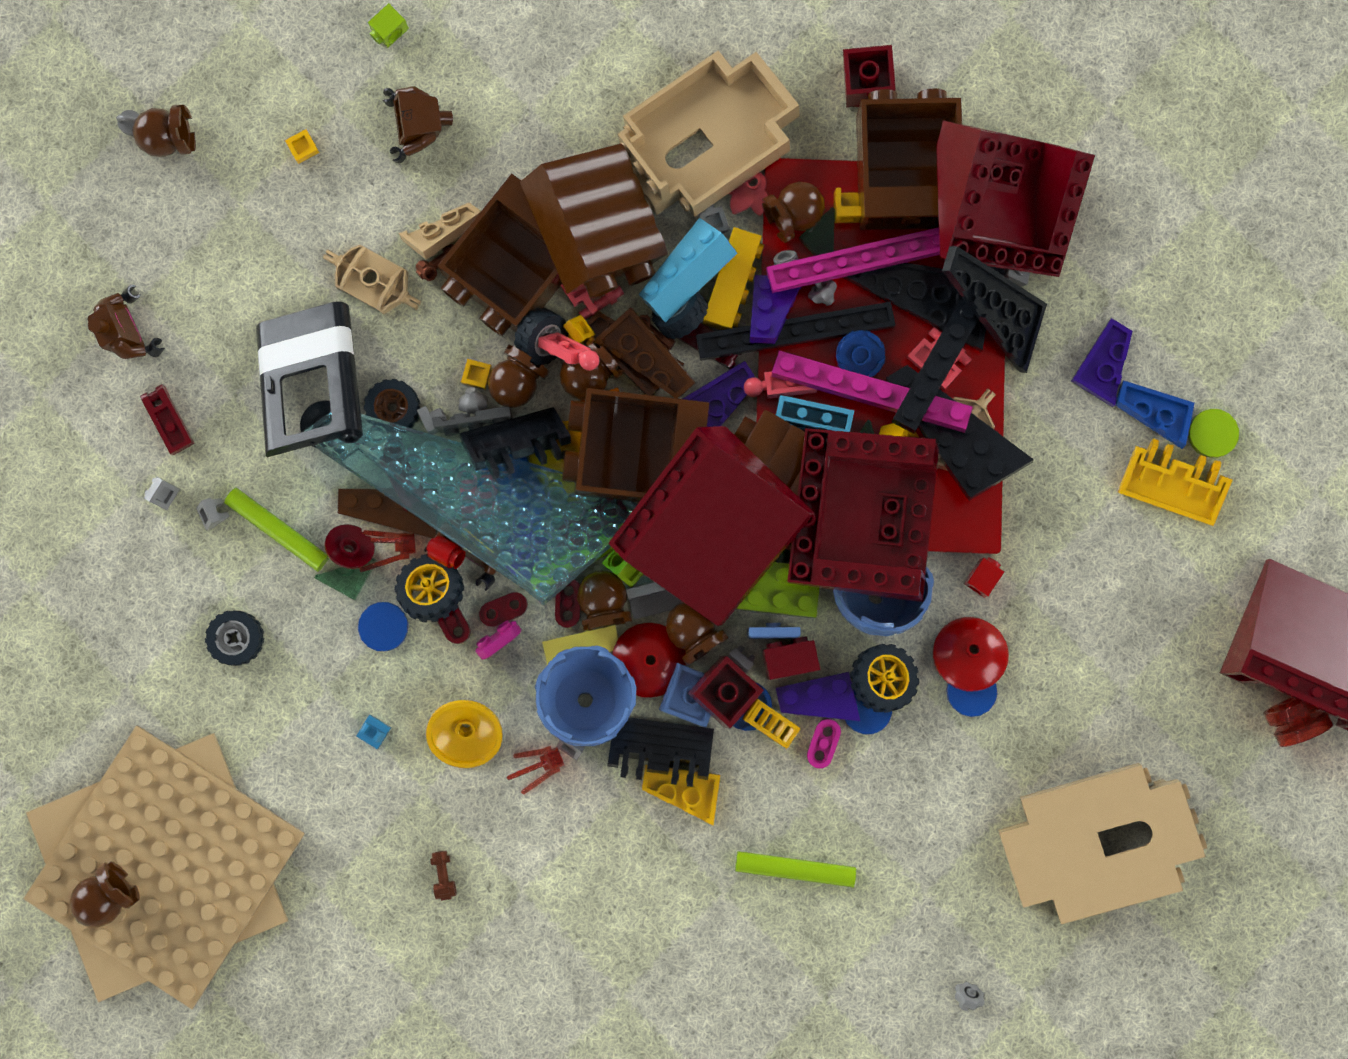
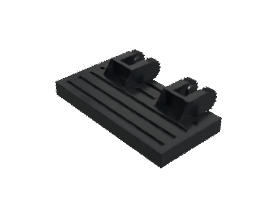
[460,407,571,479]
[607,718,714,787]

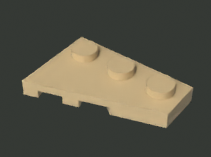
[399,203,481,260]

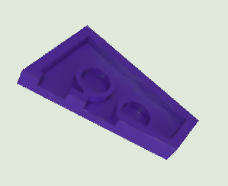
[750,275,801,344]
[1071,318,1133,407]
[683,361,756,427]
[776,672,861,721]

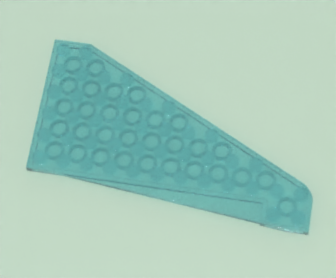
[305,412,638,605]

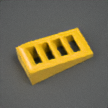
[742,699,800,749]

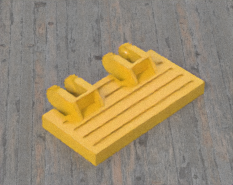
[1118,438,1233,526]

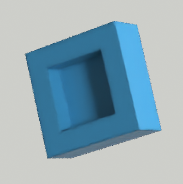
[356,714,392,749]

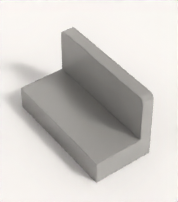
[626,582,681,619]

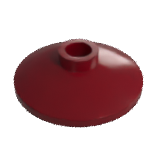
[324,524,375,569]

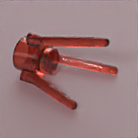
[359,530,416,572]
[507,746,565,794]

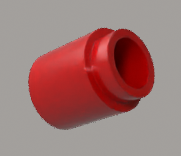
[426,535,466,569]

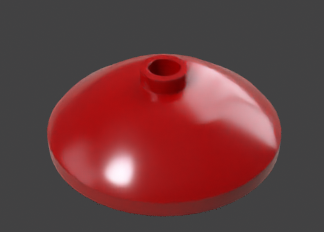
[933,617,1009,692]
[612,623,686,698]

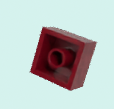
[843,45,896,108]
[762,636,820,680]
[687,656,764,729]

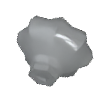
[808,280,837,306]
[458,387,488,414]
[955,981,985,1011]

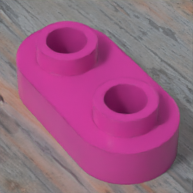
[475,620,522,660]
[807,719,841,769]

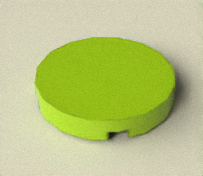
[1188,409,1239,458]

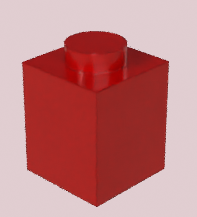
[963,557,1005,598]

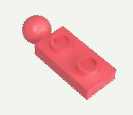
[538,332,600,371]
[744,371,817,399]

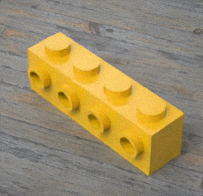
[703,227,764,330]

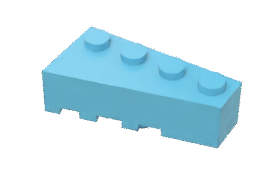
[639,218,738,323]

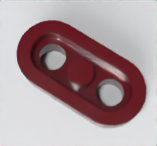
[555,578,581,628]
[479,592,528,627]
[437,604,471,644]

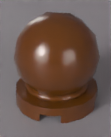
[132,105,196,157]
[762,181,825,243]
[560,336,624,400]
[488,344,550,408]
[577,571,632,631]
[666,602,729,666]
[69,861,140,928]

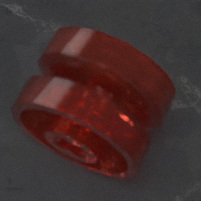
[1263,697,1333,747]

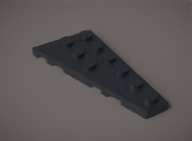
[942,246,1047,373]
[844,262,986,352]
[886,365,1034,501]

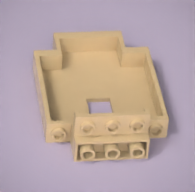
[618,50,800,217]
[998,763,1207,924]

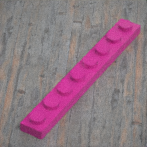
[766,227,940,293]
[772,351,973,433]

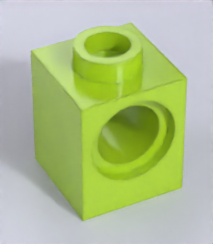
[367,3,409,48]
[602,550,643,588]

